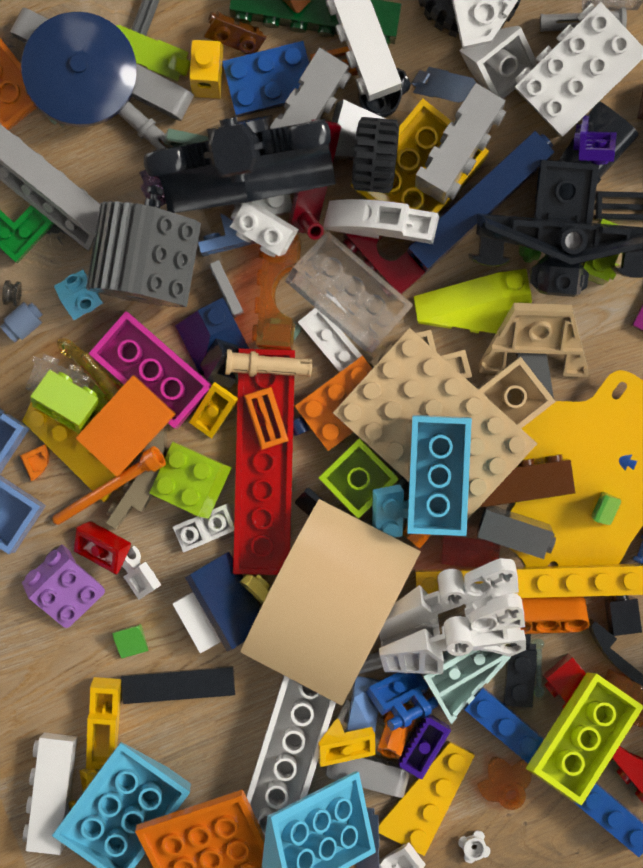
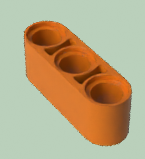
[520,596,589,634]

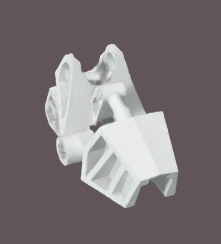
[379,558,526,674]

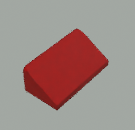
[74,521,131,574]

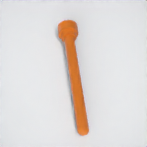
[52,446,166,525]

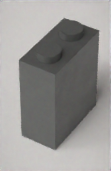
[477,506,556,559]

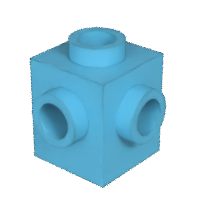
[54,270,103,320]

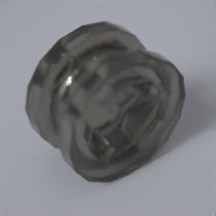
[2,280,22,307]

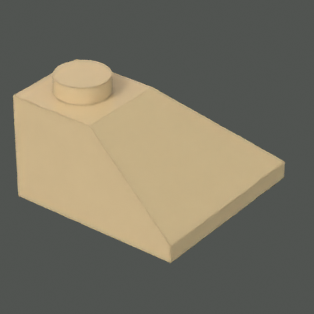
[477,357,556,428]

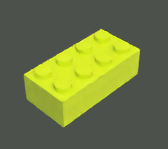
[525,672,643,805]

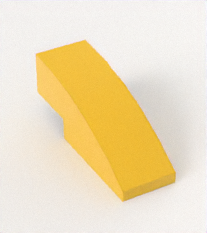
[86,677,121,769]

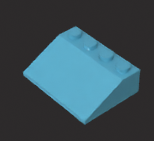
[52,742,191,868]
[262,771,376,868]

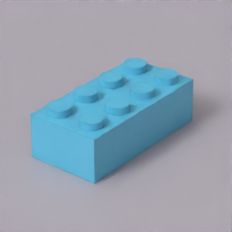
[407,415,472,536]

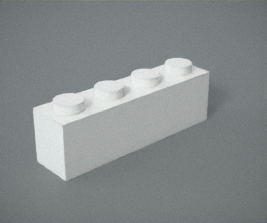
[326,0,402,101]
[23,733,78,855]

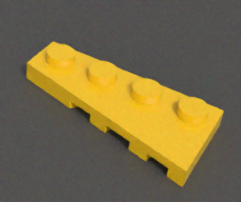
[22,402,115,502]
[379,741,475,856]

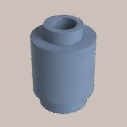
[0,302,43,342]

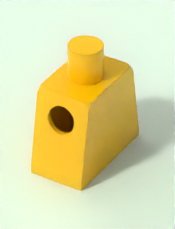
[190,40,224,99]

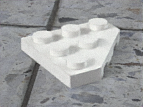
[452,0,518,49]

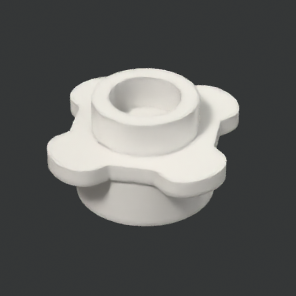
[458,830,490,863]

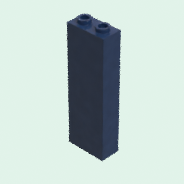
[407,131,555,275]

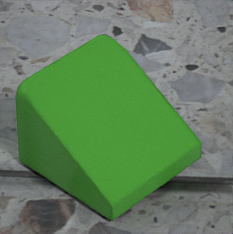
[591,492,621,525]
[112,624,149,659]

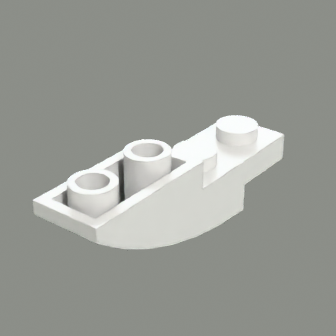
[323,199,439,244]

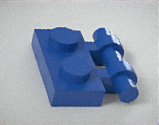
[366,672,438,731]

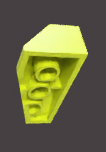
[414,269,532,334]

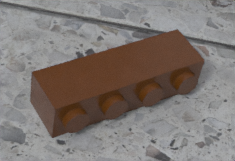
[479,454,576,508]

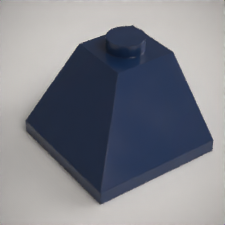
[175,298,249,375]

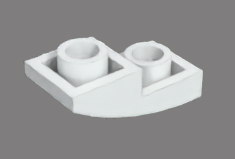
[173,503,235,553]

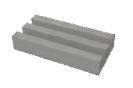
[210,260,244,317]

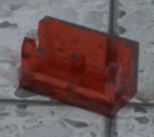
[439,536,500,568]

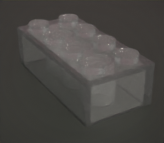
[285,231,413,355]

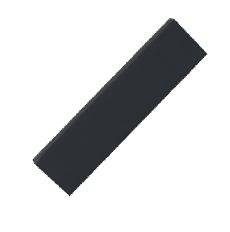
[121,666,236,704]

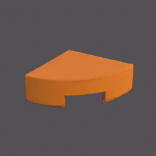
[20,444,49,481]

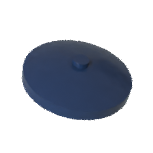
[21,12,137,127]

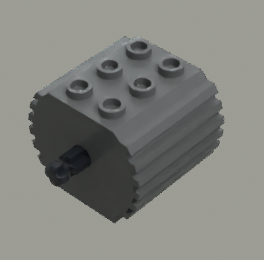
[86,185,201,307]

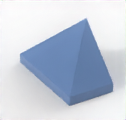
[346,676,382,733]

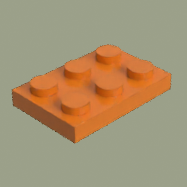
[295,355,373,451]

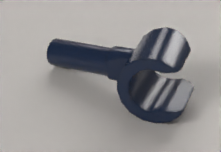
[293,417,309,436]

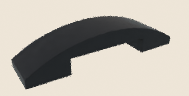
[588,618,643,686]

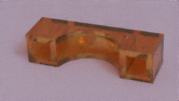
[252,235,302,350]

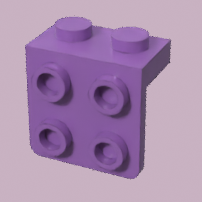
[22,544,105,628]

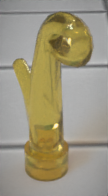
[57,338,124,402]

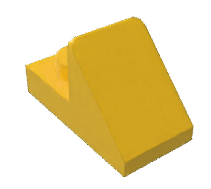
[189,382,238,439]
[318,718,375,767]

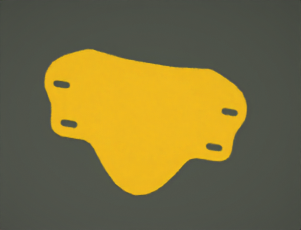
[509,370,643,567]

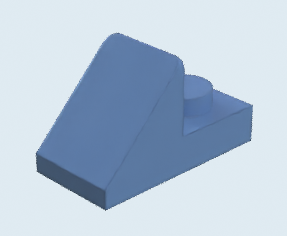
[198,214,256,257]

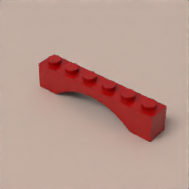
[543,654,643,803]

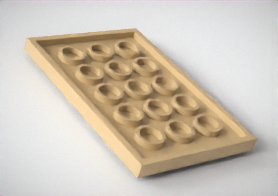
[333,328,538,520]

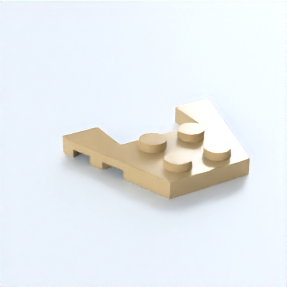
[479,303,589,377]

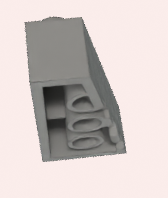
[270,48,352,129]
[415,83,506,204]

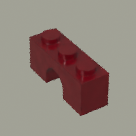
[343,233,425,298]

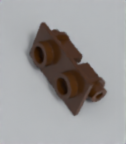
[204,11,267,54]

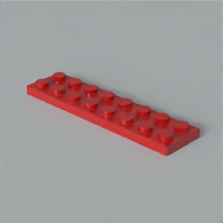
[233,349,295,575]

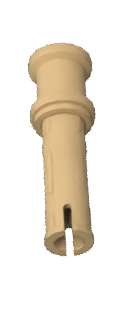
[225,349,312,377]

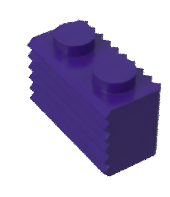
[398,714,451,780]

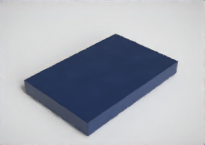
[185,552,261,652]

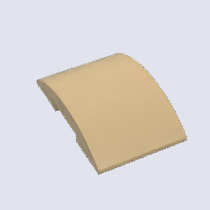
[240,499,421,706]

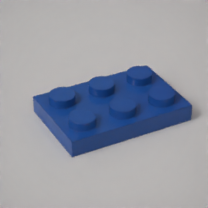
[222,41,309,117]

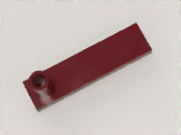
[288,119,342,240]

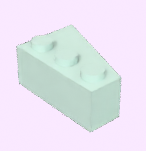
[422,650,511,724]

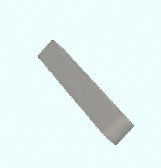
[10,8,194,121]

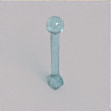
[534,639,545,698]

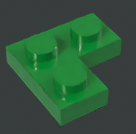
[0,205,54,264]

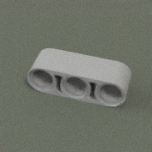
[325,756,410,797]

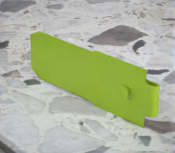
[116,25,191,81]

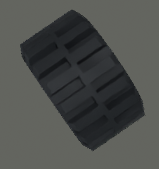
[352,117,399,193]

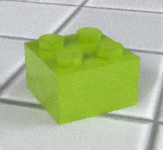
[318,438,399,519]
[149,442,232,519]

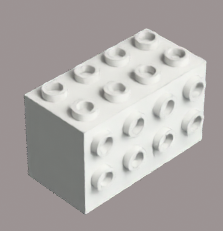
[514,2,643,137]

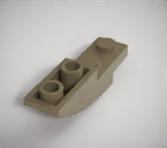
[106,426,167,529]

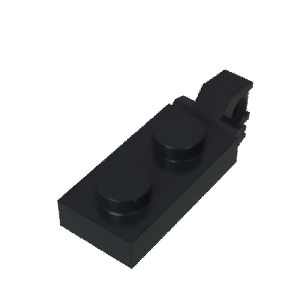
[503,634,537,708]

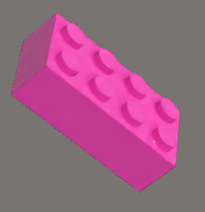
[89,311,212,429]

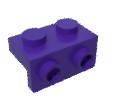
[574,115,617,165]

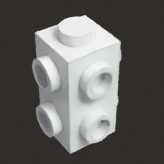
[230,201,299,257]

